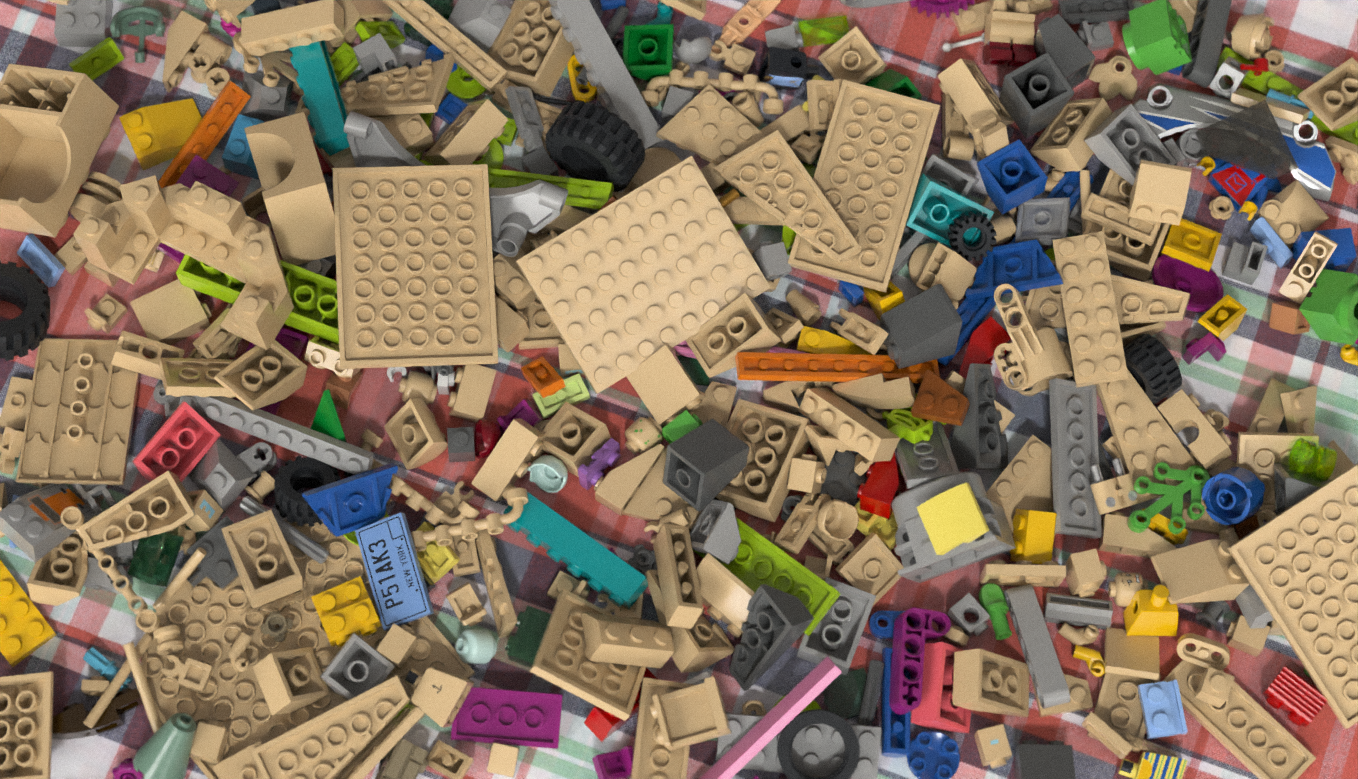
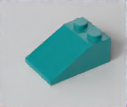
[906,173,994,248]

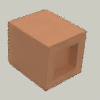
[1269,300,1310,335]

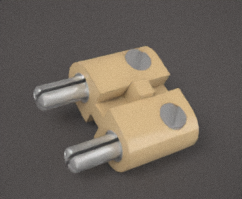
[1090,458,1140,515]

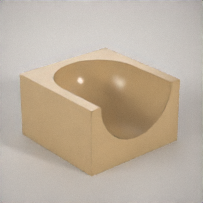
[244,112,336,266]

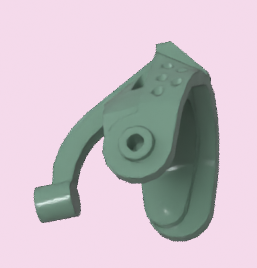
[110,6,165,63]

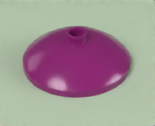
[1151,254,1224,312]

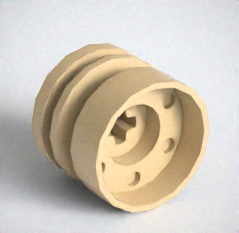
[69,171,123,222]

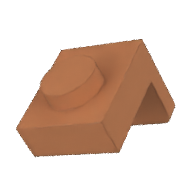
[325,372,363,409]

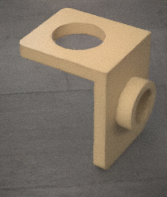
[242,187,272,229]

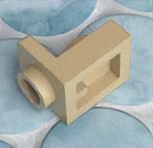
[84,294,128,334]
[547,571,590,600]

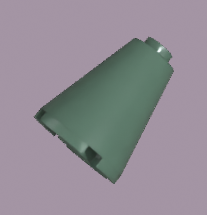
[133,713,196,779]

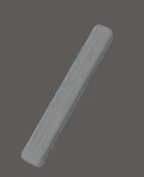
[239,496,329,564]

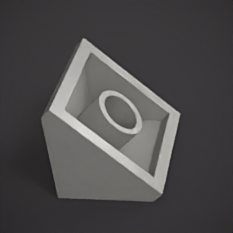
[320,633,395,700]

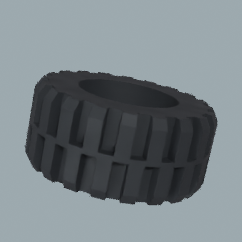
[546,101,645,192]
[0,261,50,361]

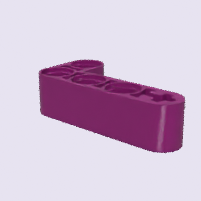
[889,608,951,715]

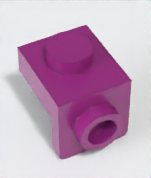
[1182,332,1227,365]
[497,399,543,434]
[592,745,634,779]

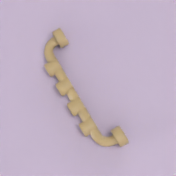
[640,70,784,115]
[361,428,480,526]
[379,488,528,552]
[60,506,159,633]

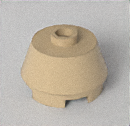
[1231,13,1274,61]

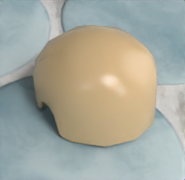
[817,499,859,541]

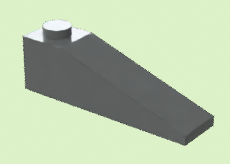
[951,363,1008,469]
[729,584,814,691]

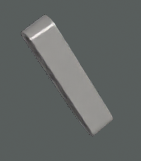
[1004,584,1070,709]

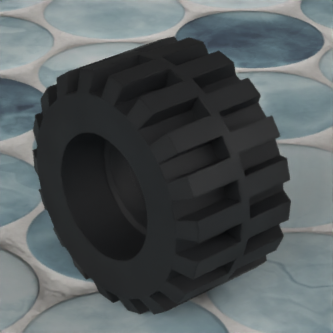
[1123,334,1182,404]
[274,456,340,527]

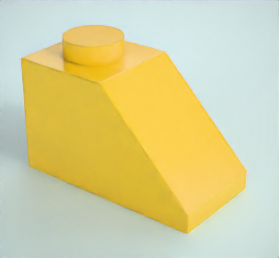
[862,281,905,320]
[1198,294,1247,341]

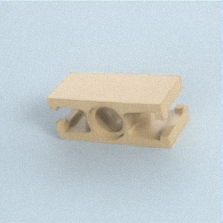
[971,113,1009,162]
[111,330,185,380]

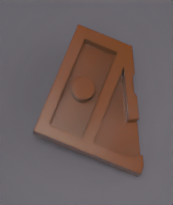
[911,370,970,426]

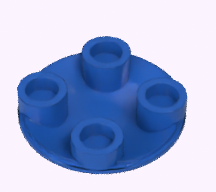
[907,731,960,779]

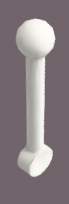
[942,32,985,52]

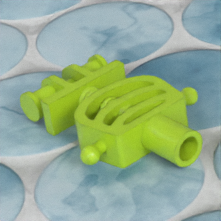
[882,394,947,444]

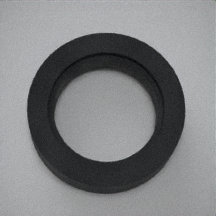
[777,709,860,779]

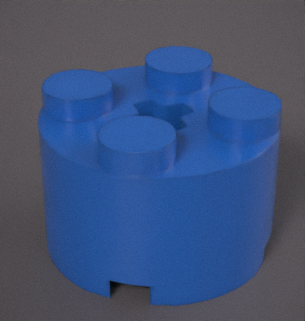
[1202,466,1265,525]

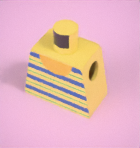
[1118,752,1188,779]

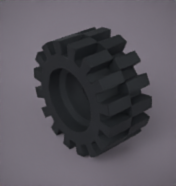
[947,211,997,261]

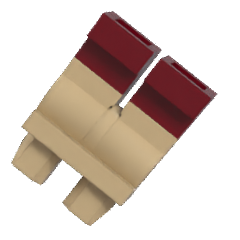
[983,0,1036,68]

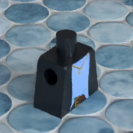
[759,46,819,90]

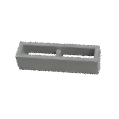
[1235,584,1274,629]
[1043,593,1113,630]

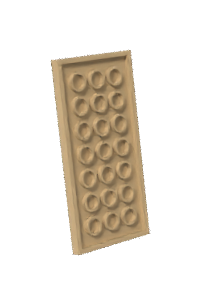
[788,80,940,293]

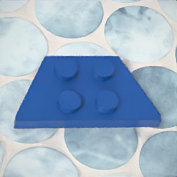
[965,239,1063,300]
[302,463,398,537]

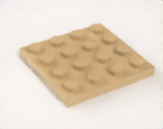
[530,589,646,721]

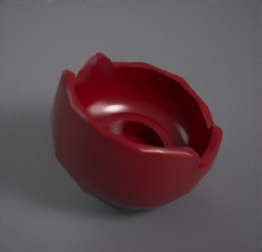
[475,419,503,458]

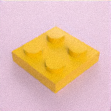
[1161,218,1222,271]

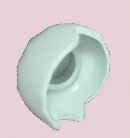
[528,455,568,493]

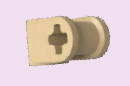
[189,34,232,84]

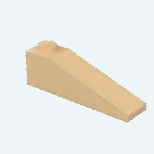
[27,522,88,606]
[645,570,735,673]

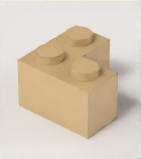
[329,0,393,47]

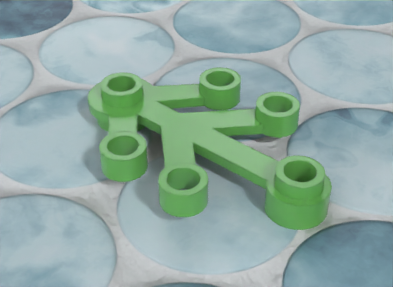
[1127,462,1210,534]

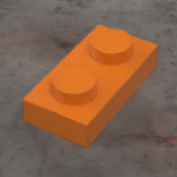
[520,356,566,398]

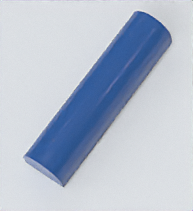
[882,647,910,758]

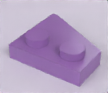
[578,438,621,491]

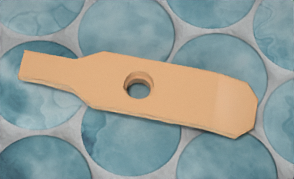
[711,0,781,54]

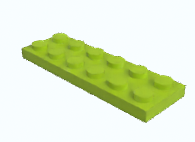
[693,517,841,636]

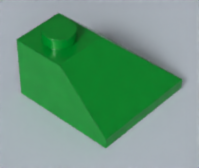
[310,389,347,443]

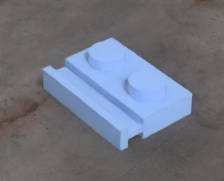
[1137,680,1188,739]

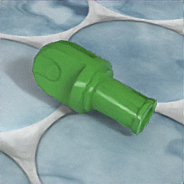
[979,583,1012,640]

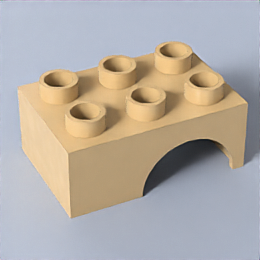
[0,64,119,237]

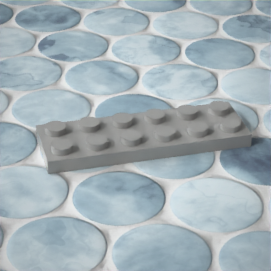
[1049,378,1102,539]
[716,712,881,779]

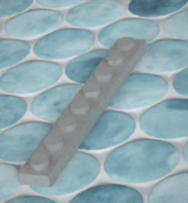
[179,395,374,475]

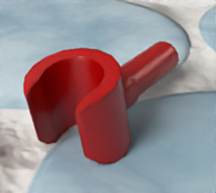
[1240,58,1269,76]

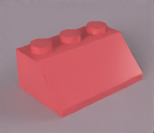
[132,401,221,483]
[911,642,971,733]

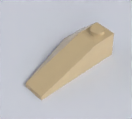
[78,471,196,551]

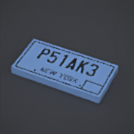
[355,512,434,631]

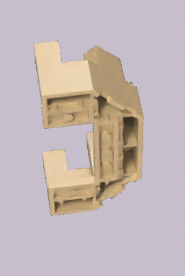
[73,175,294,350]

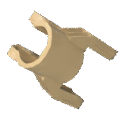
[994,284,1073,397]

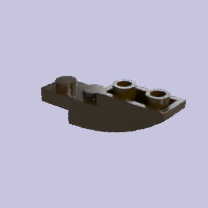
[52,688,143,739]

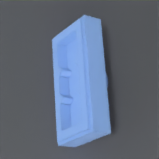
[1250,217,1293,269]
[17,234,65,288]

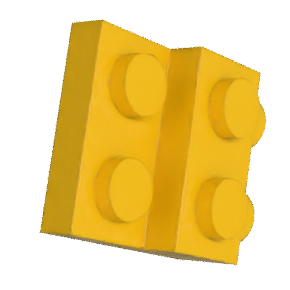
[311,576,381,647]

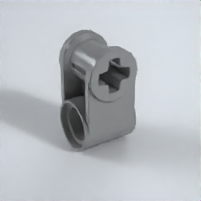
[235,442,277,485]
[83,557,133,594]

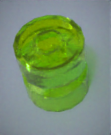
[1288,438,1337,482]

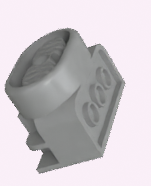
[891,472,1016,583]

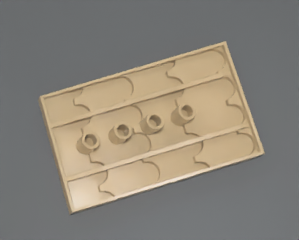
[16,338,140,485]

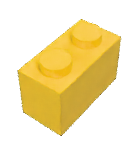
[1010,509,1056,564]

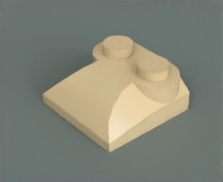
[818,26,887,85]
[1257,180,1329,249]

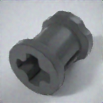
[1195,601,1230,630]

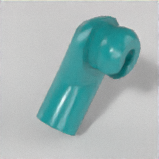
[646,1,673,25]

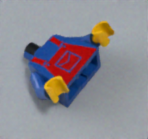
[1196,154,1272,221]

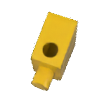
[1123,585,1178,636]

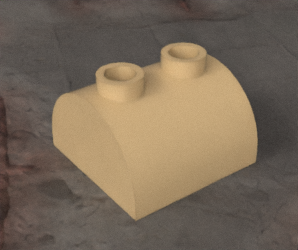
[384,398,448,470]

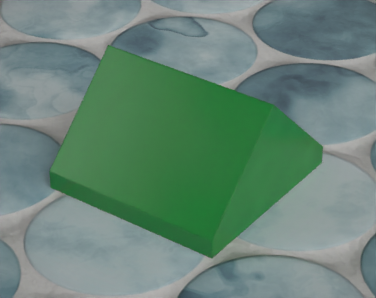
[623,24,674,82]

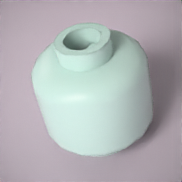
[455,629,497,664]

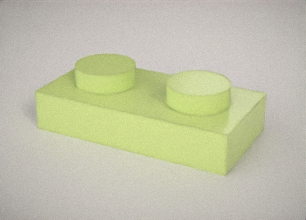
[532,373,590,420]

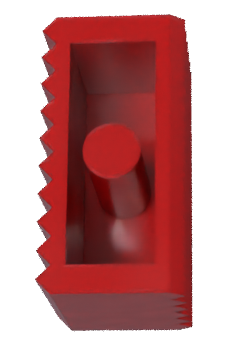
[1262,665,1327,727]

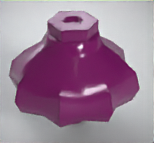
[112,758,144,779]

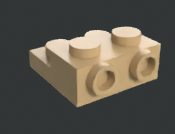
[304,336,361,378]

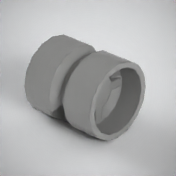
[1175,129,1212,168]

